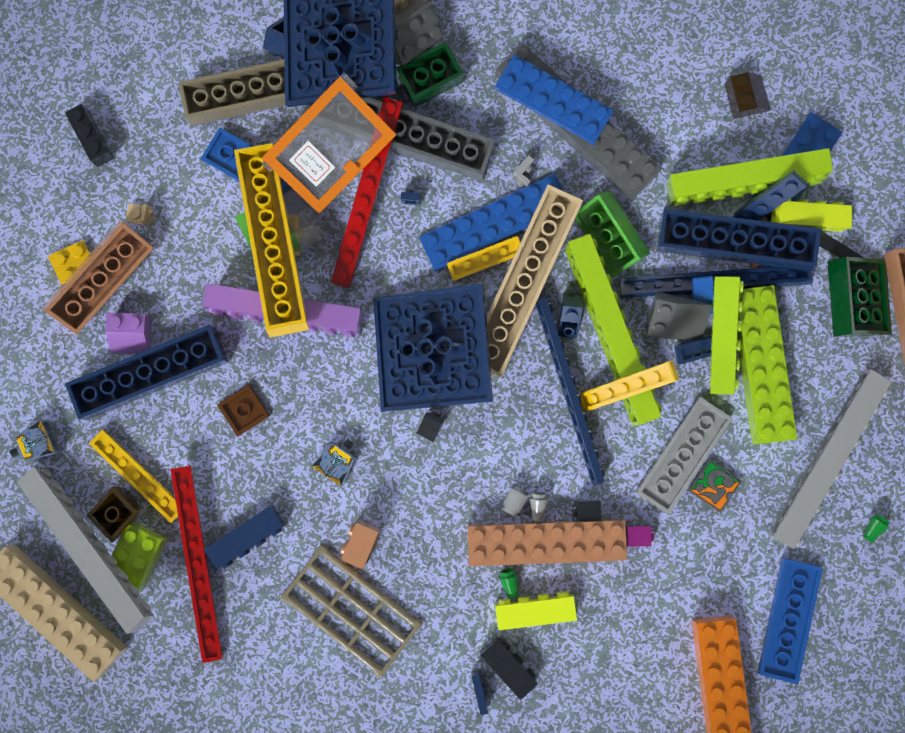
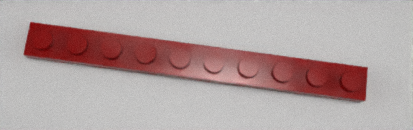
[331,97,403,288]
[170,465,223,663]

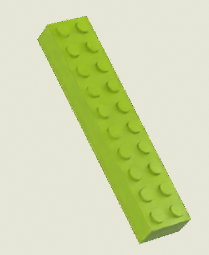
[564,234,662,426]

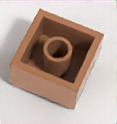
[340,520,381,569]

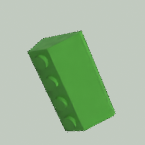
[575,190,651,278]

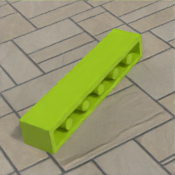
[710,276,743,395]

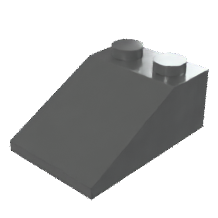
[646,292,713,340]

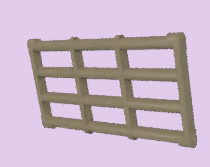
[280,543,423,679]

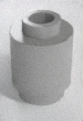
[502,486,528,517]

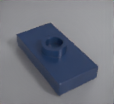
[674,336,712,365]
[471,670,489,715]

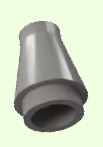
[529,492,549,522]

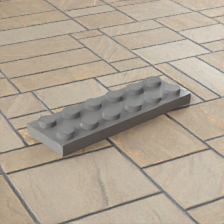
[635,397,733,515]

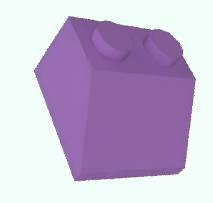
[105,313,152,354]

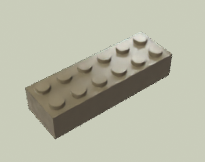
[178,59,286,126]

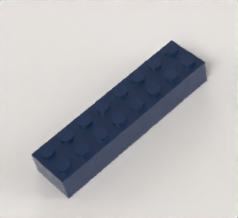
[656,209,821,271]
[65,325,229,420]

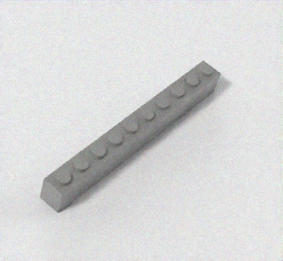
[768,370,892,549]
[17,466,154,634]

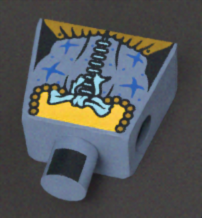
[10,419,62,462]
[311,438,357,487]

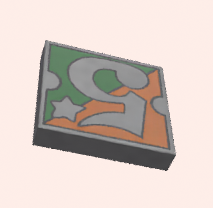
[687,459,742,513]

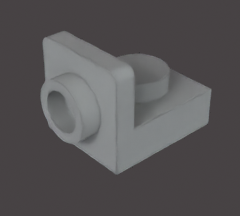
[513,155,534,187]

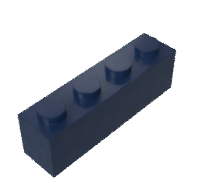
[204,505,286,569]

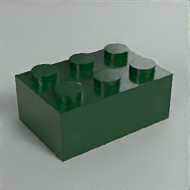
[396,41,464,108]

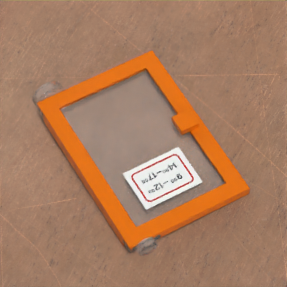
[262,72,396,213]

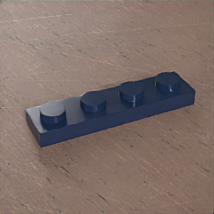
[733,170,807,220]

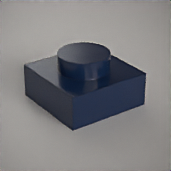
[401,190,421,205]

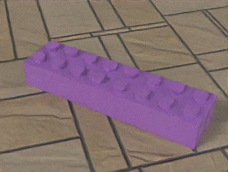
[202,283,364,338]

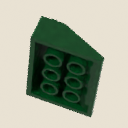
[827,257,892,337]

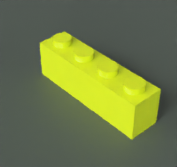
[771,199,852,232]
[495,591,577,630]

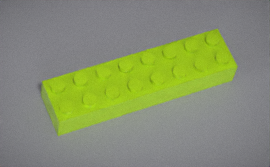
[666,148,833,207]
[737,285,797,444]

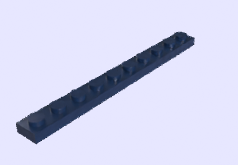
[618,267,813,298]
[535,297,605,484]

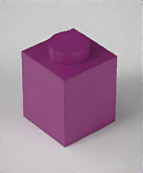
[625,525,654,547]

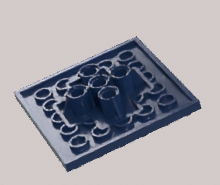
[283,0,397,107]
[373,284,493,412]

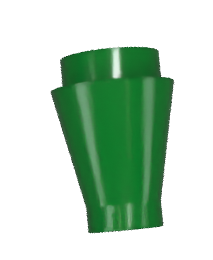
[862,513,891,543]
[499,568,519,599]

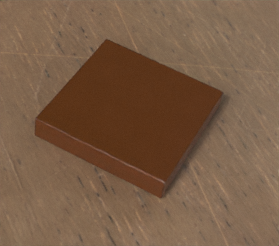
[217,384,270,437]

